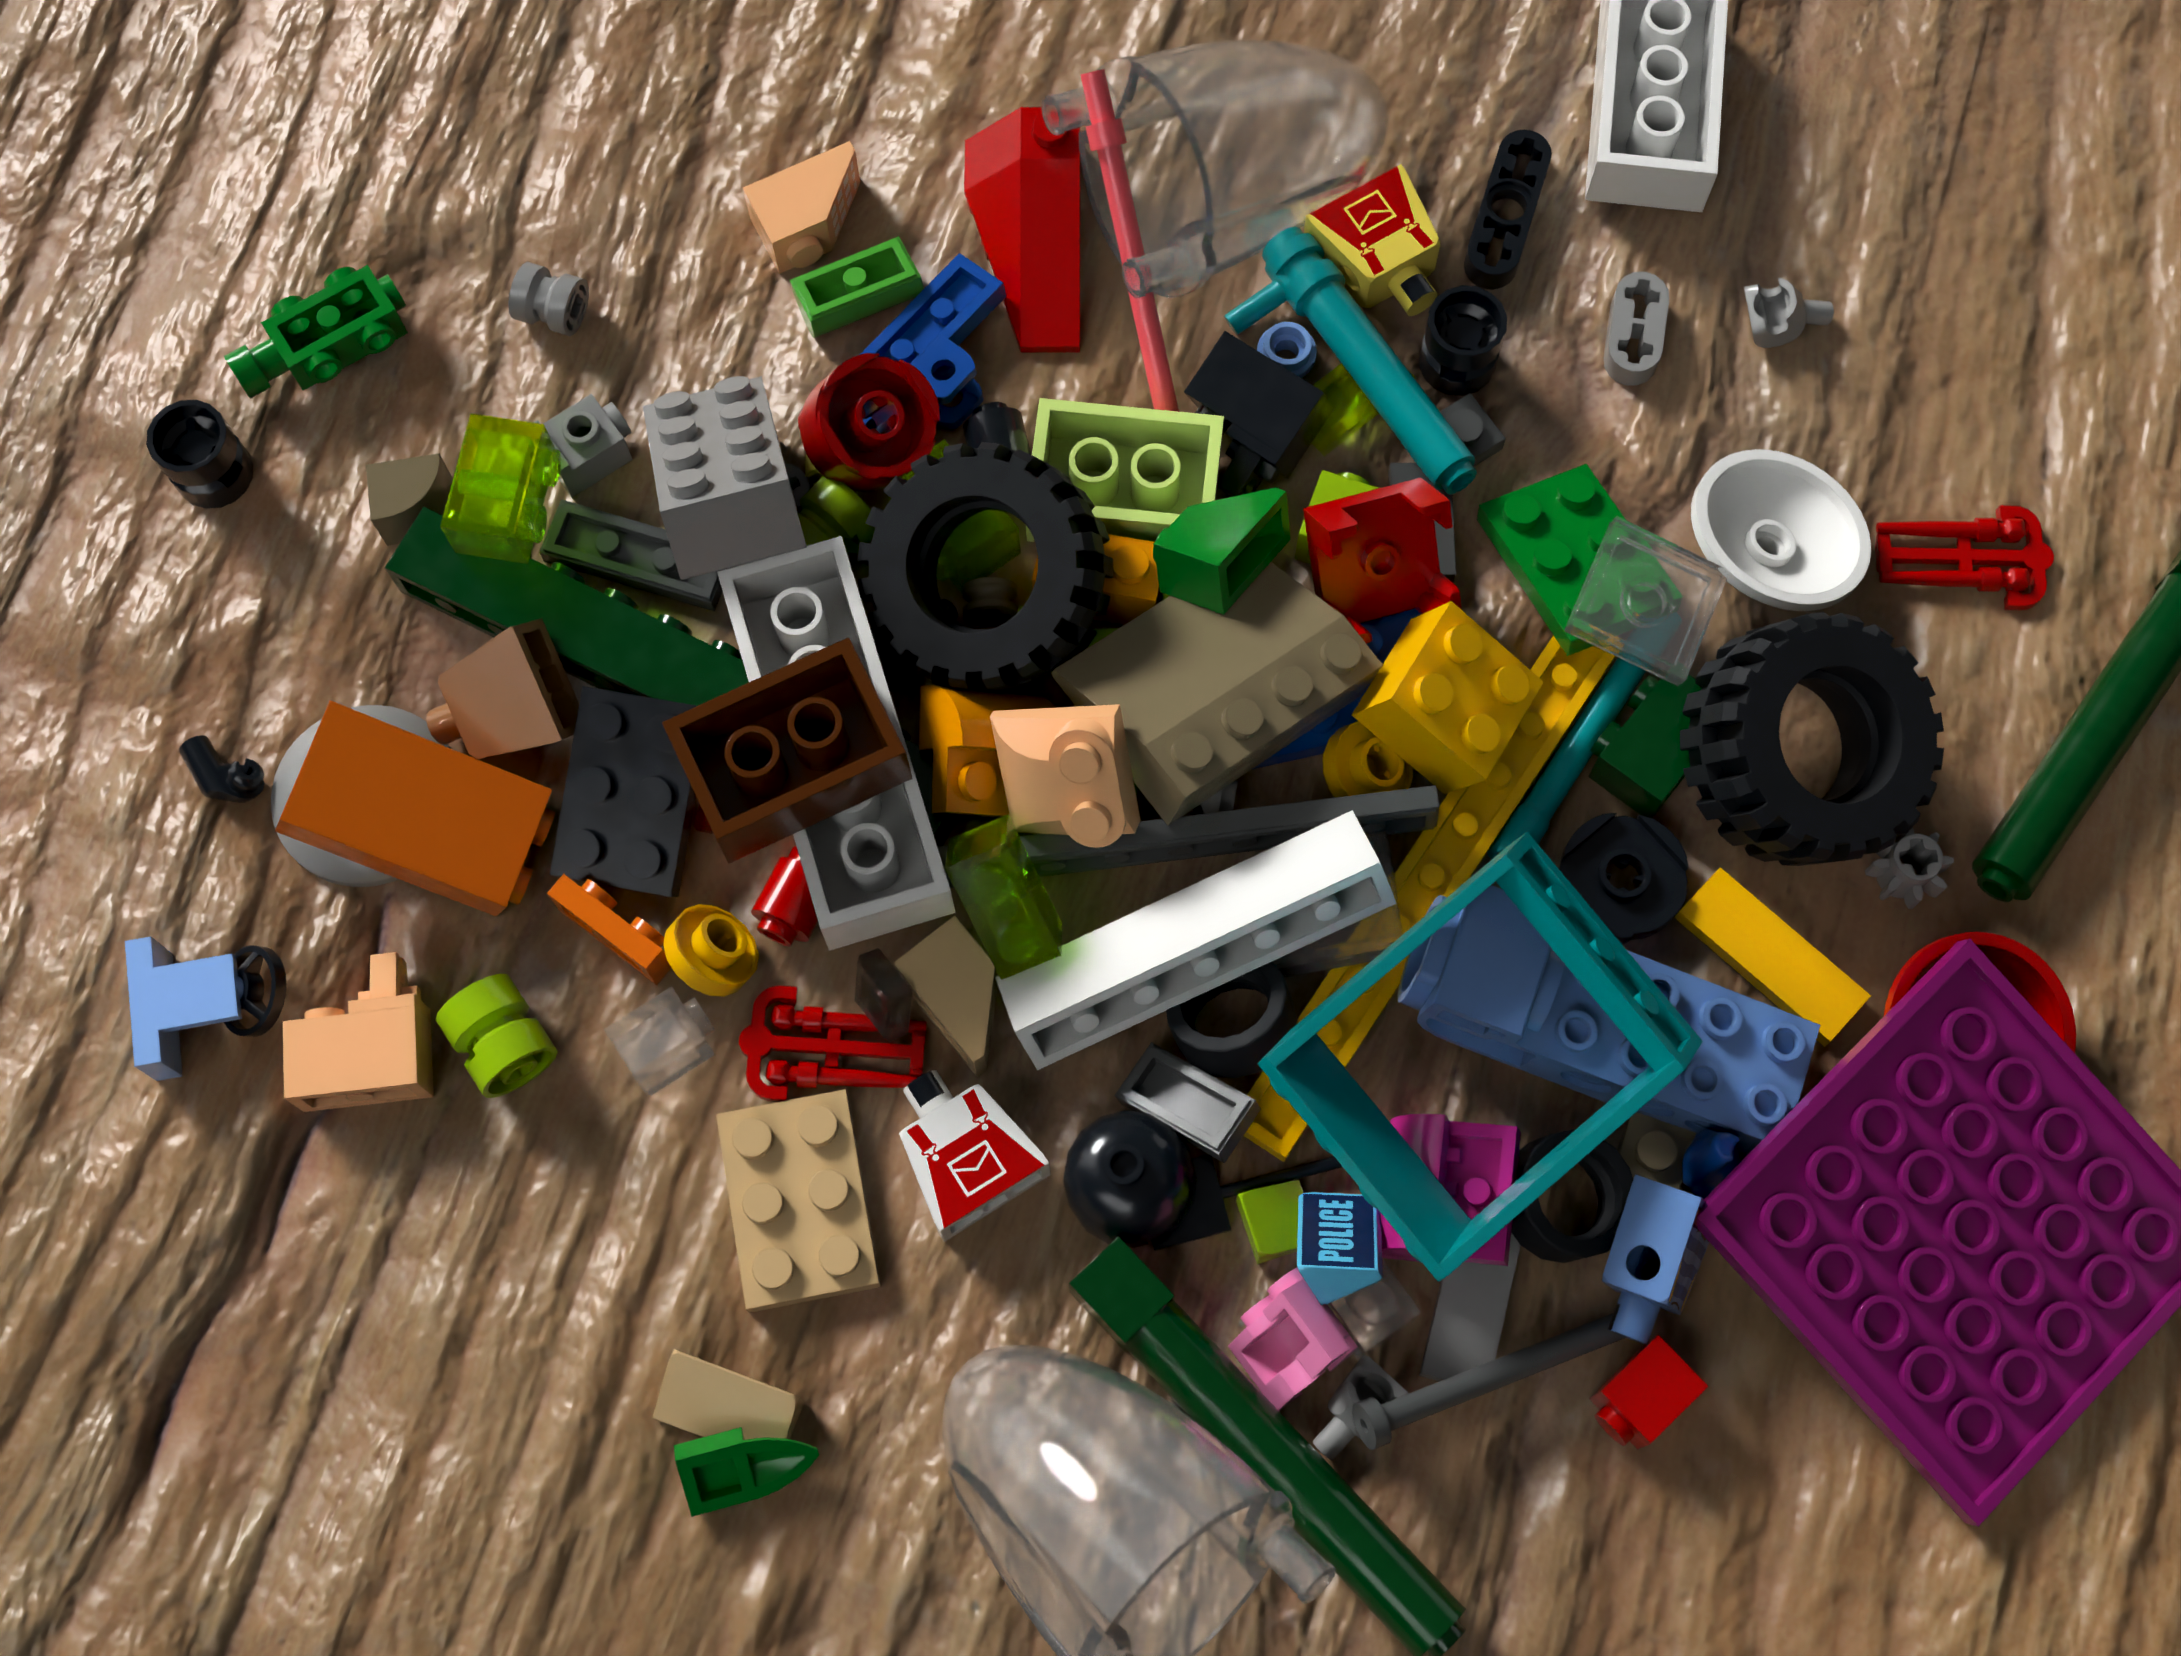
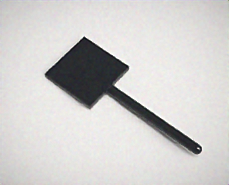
[1152,1154,1342,1251]

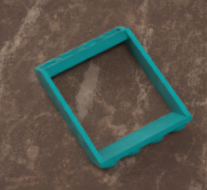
[1257,832,1703,1282]

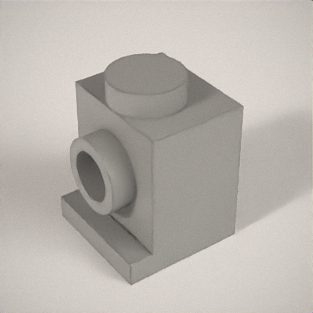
[527,394,633,498]

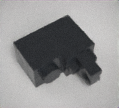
[1184,331,1335,497]

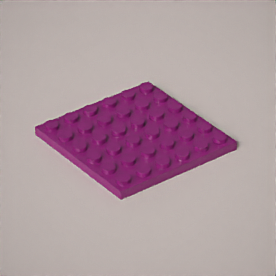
[1697,939,2181,1527]

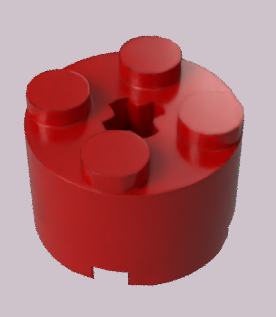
[798,353,940,492]

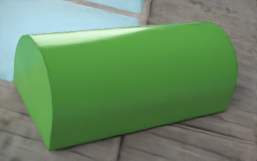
[790,236,924,338]

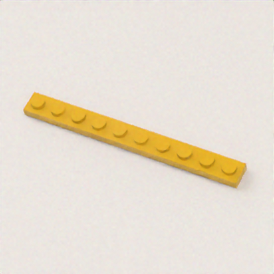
[1244,635,1623,1162]

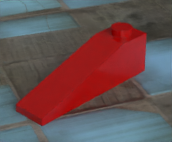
[964,107,1081,353]

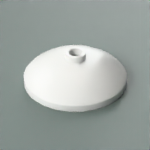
[1691,449,1871,611]

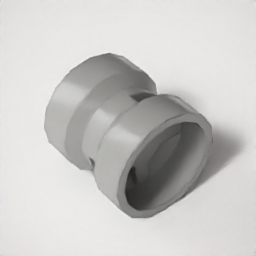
[508,262,589,336]

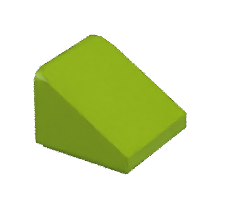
[1236,1180,1303,1264]

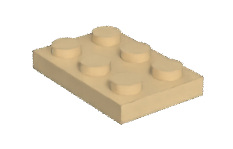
[716,1089,881,1313]

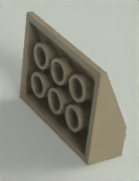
[1051,562,1383,825]

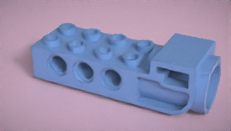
[1397,885,1820,1157]

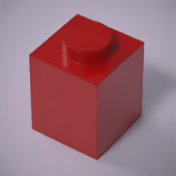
[1589,1335,1709,1450]

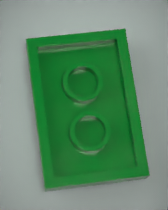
[1477,463,1681,656]

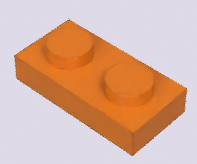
[547,873,671,986]

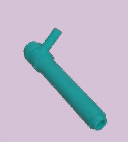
[1224,227,1477,495]

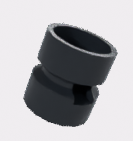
[1419,285,1507,396]
[146,400,253,509]

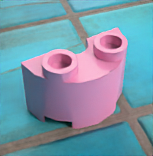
[1228,1267,1358,1411]

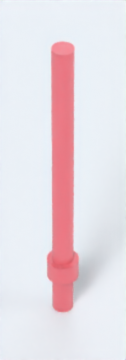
[1080,69,1179,412]

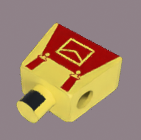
[1304,164,1440,316]

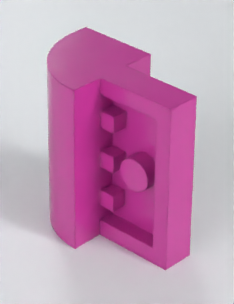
[1380,1114,1521,1266]

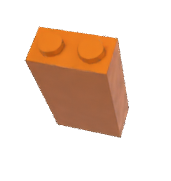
[275,700,555,917]

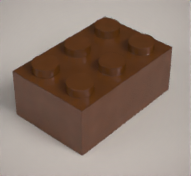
[662,637,913,864]

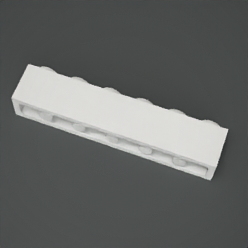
[995,810,1397,1070]

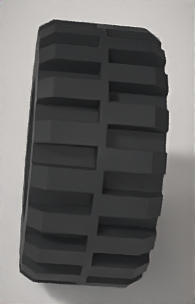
[857,442,1114,692]
[1680,612,1944,866]

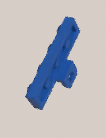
[861,253,1006,430]

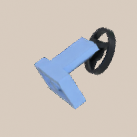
[125,936,287,1081]

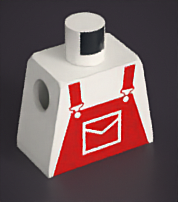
[899,1070,1051,1242]

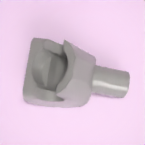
[1744,278,1834,348]
[1313,1355,1409,1460]

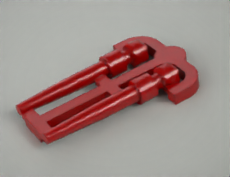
[1875,505,2054,611]
[739,986,927,1102]

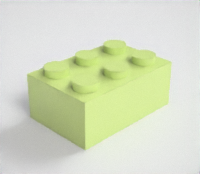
[1026,398,1224,542]

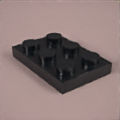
[550,686,696,897]

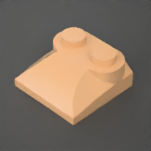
[990,704,1140,848]

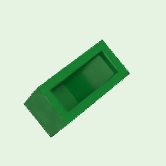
[1153,487,1291,615]

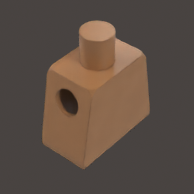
[426,618,579,759]

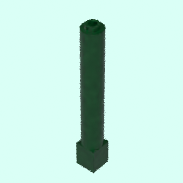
[1972,550,2181,902]
[1069,1236,1466,1656]

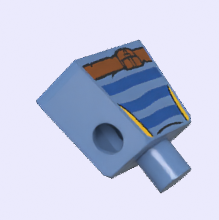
[1602,1174,1709,1345]

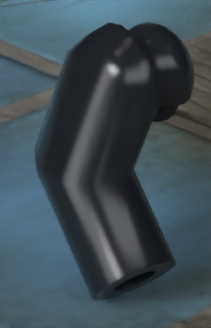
[179,735,264,803]

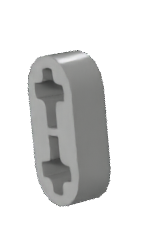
[1603,272,1669,386]

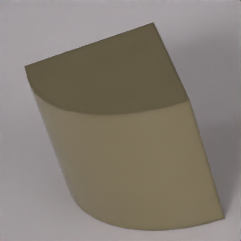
[366,453,454,546]

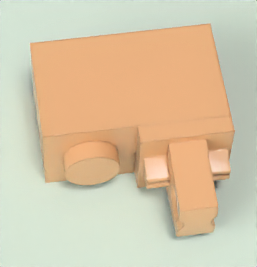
[283,952,434,1112]

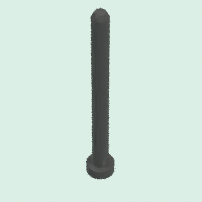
[1352,1313,1626,1450]

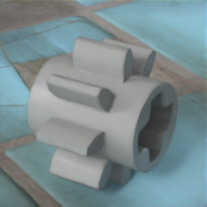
[1865,827,1954,909]

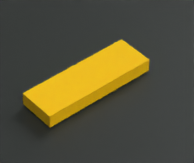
[1674,867,1871,1047]

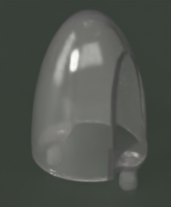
[1042,40,1388,298]
[942,1345,1336,1656]

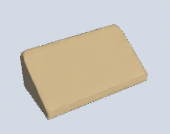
[652,1349,805,1440]

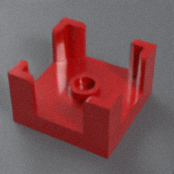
[1303,477,1462,644]

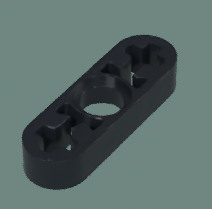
[1464,130,1552,290]

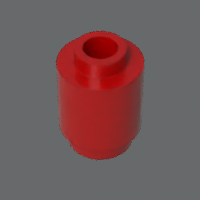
[751,846,818,947]

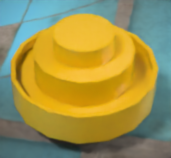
[1323,721,1413,798]
[663,904,759,997]

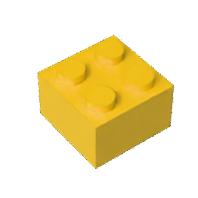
[1352,601,1544,794]

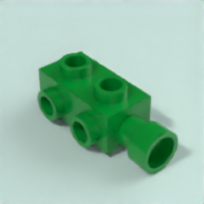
[224,265,408,399]

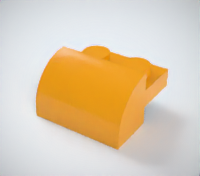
[919,685,1056,818]

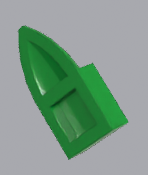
[674,1427,819,1517]

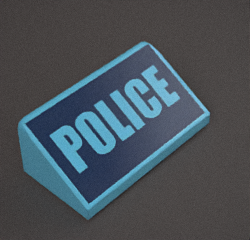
[1297,1192,1383,1305]

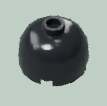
[1063,1110,1197,1248]

